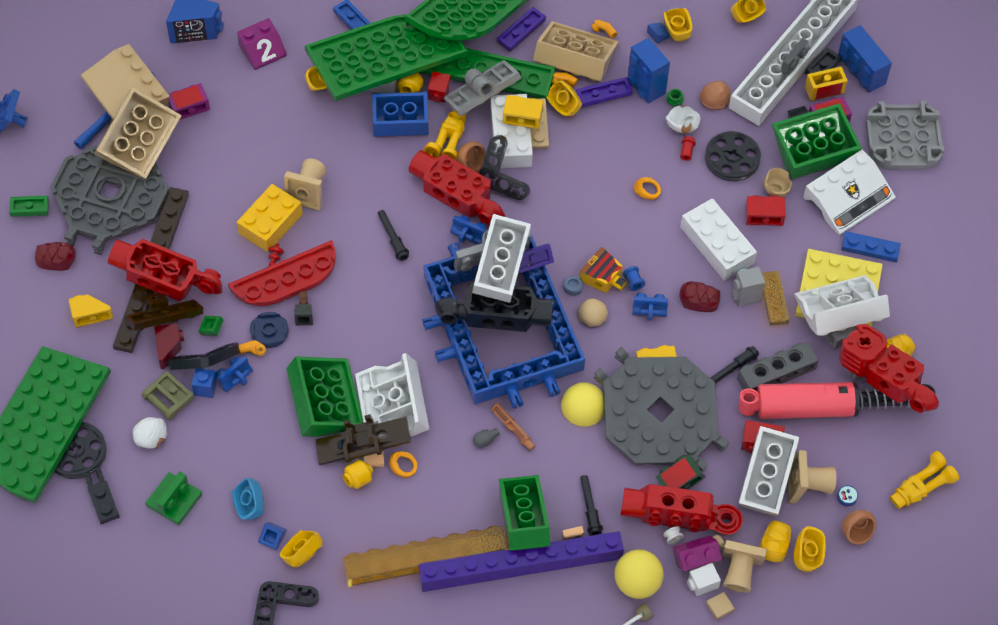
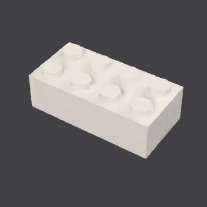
[490,94,533,169]
[680,198,757,281]
[472,214,531,303]
[737,426,799,517]

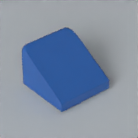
[647,22,670,44]
[258,522,287,550]

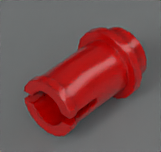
[680,136,696,161]

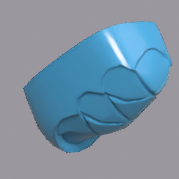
[232,478,264,521]

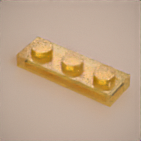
[761,271,789,326]

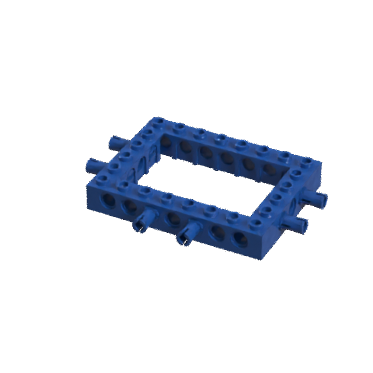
[422,234,585,409]

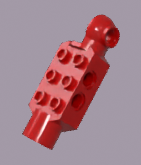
[409,150,505,226]
[108,239,222,302]
[620,484,743,535]

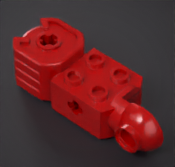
[839,324,939,413]

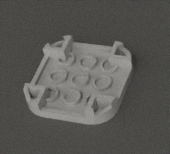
[866,100,945,169]

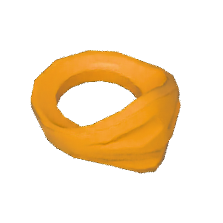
[633,177,661,200]
[389,451,417,478]

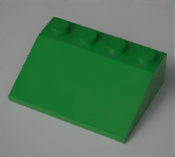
[772,103,862,180]
[286,356,363,437]

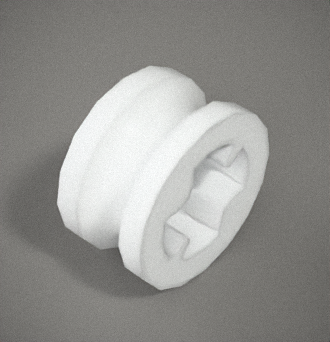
[663,526,684,545]

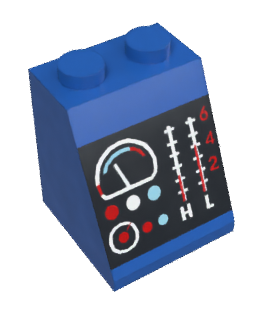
[166,0,224,43]

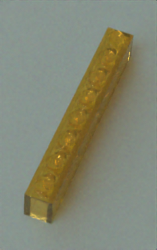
[343,526,508,587]

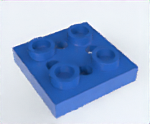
[0,89,28,132]

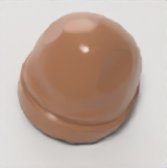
[700,81,731,110]
[456,141,486,173]
[842,510,876,545]

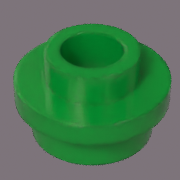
[666,89,684,106]

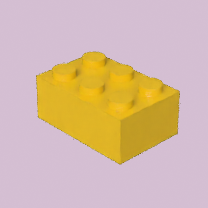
[237,184,303,253]

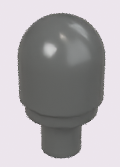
[473,428,500,448]

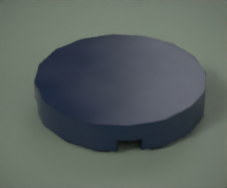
[250,312,289,348]

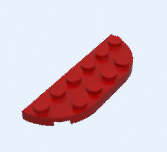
[228,240,336,306]

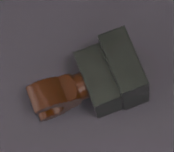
[294,291,313,326]

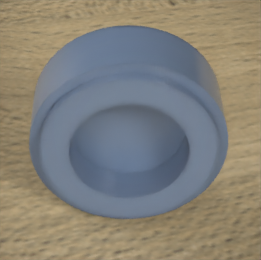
[564,276,583,296]

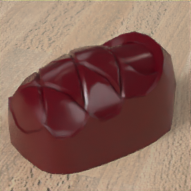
[35,242,76,271]
[679,281,720,312]

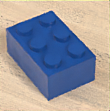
[838,25,892,93]
[627,37,670,104]
[372,92,429,137]

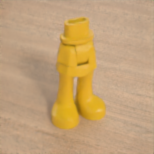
[424,110,466,160]
[889,451,959,509]

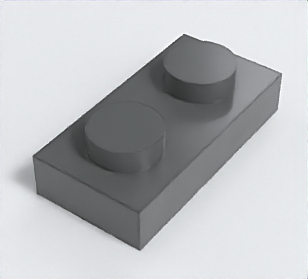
[780,38,808,75]

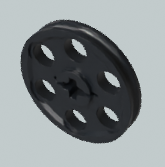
[705,131,761,181]
[54,422,107,479]

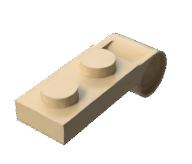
[530,98,549,149]

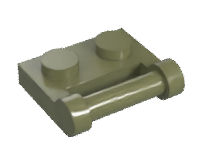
[142,371,194,421]

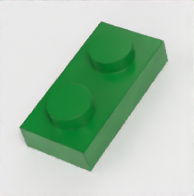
[9,195,49,217]

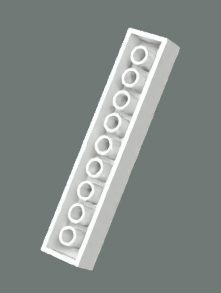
[729,0,858,126]

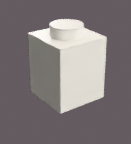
[687,563,721,597]

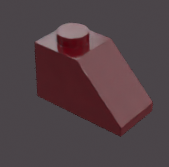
[154,323,184,369]

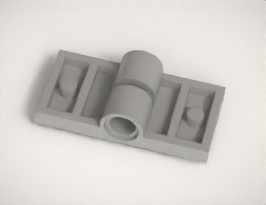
[443,60,521,116]
[454,230,531,272]

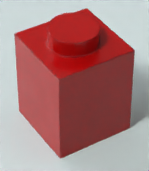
[428,72,450,103]

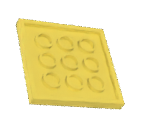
[795,249,883,327]

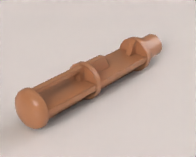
[491,403,535,451]

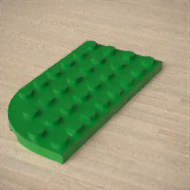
[405,0,528,40]
[305,14,467,101]
[0,346,111,503]

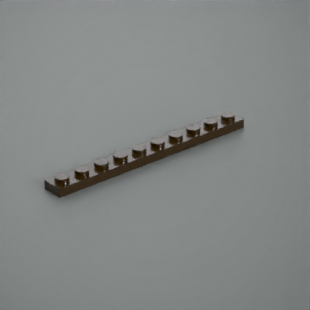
[113,187,189,353]

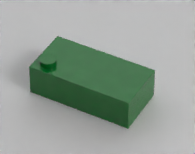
[499,475,550,551]

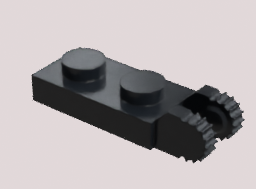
[84,468,120,524]

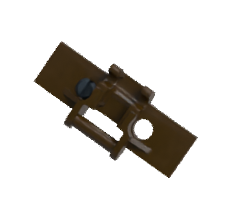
[315,414,411,465]

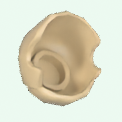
[764,168,792,197]
[577,298,608,327]

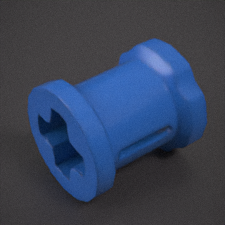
[623,266,645,291]

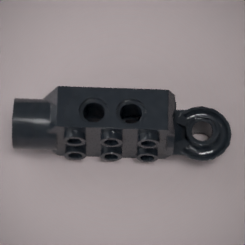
[434,282,553,332]

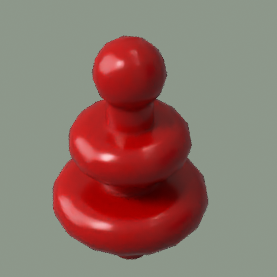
[268,243,284,266]

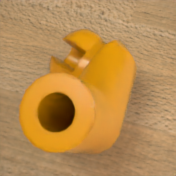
[591,19,618,39]
[552,72,579,87]
[239,340,266,356]

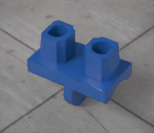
[450,215,486,245]
[632,293,668,321]
[215,356,253,392]

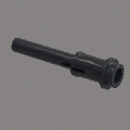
[378,210,409,261]
[710,346,759,384]
[580,475,603,536]

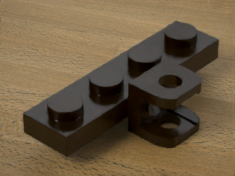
[125,294,203,331]

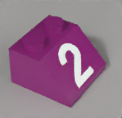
[237,18,287,70]

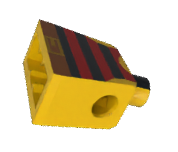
[579,247,627,293]

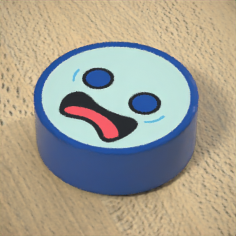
[837,485,858,507]

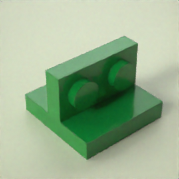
[145,471,202,525]

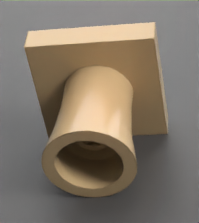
[284,158,327,211]
[787,450,836,504]
[722,540,767,593]

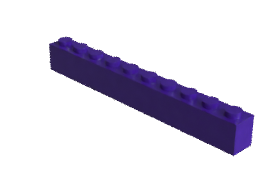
[419,531,624,592]

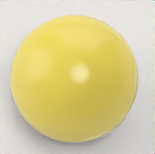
[561,382,605,427]
[614,549,664,599]

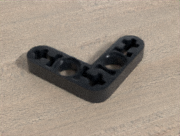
[479,135,530,200]
[167,342,240,370]
[253,581,319,625]

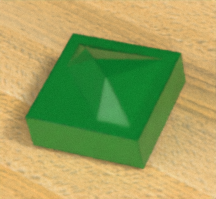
[198,316,224,336]

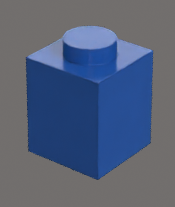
[191,368,217,398]

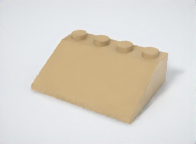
[533,21,619,81]
[81,44,170,119]
[94,87,182,179]

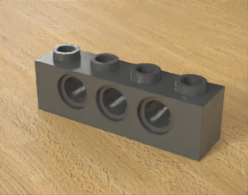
[737,341,819,391]

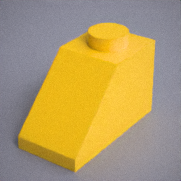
[68,294,114,327]

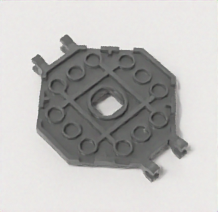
[51,145,169,255]
[593,347,729,472]

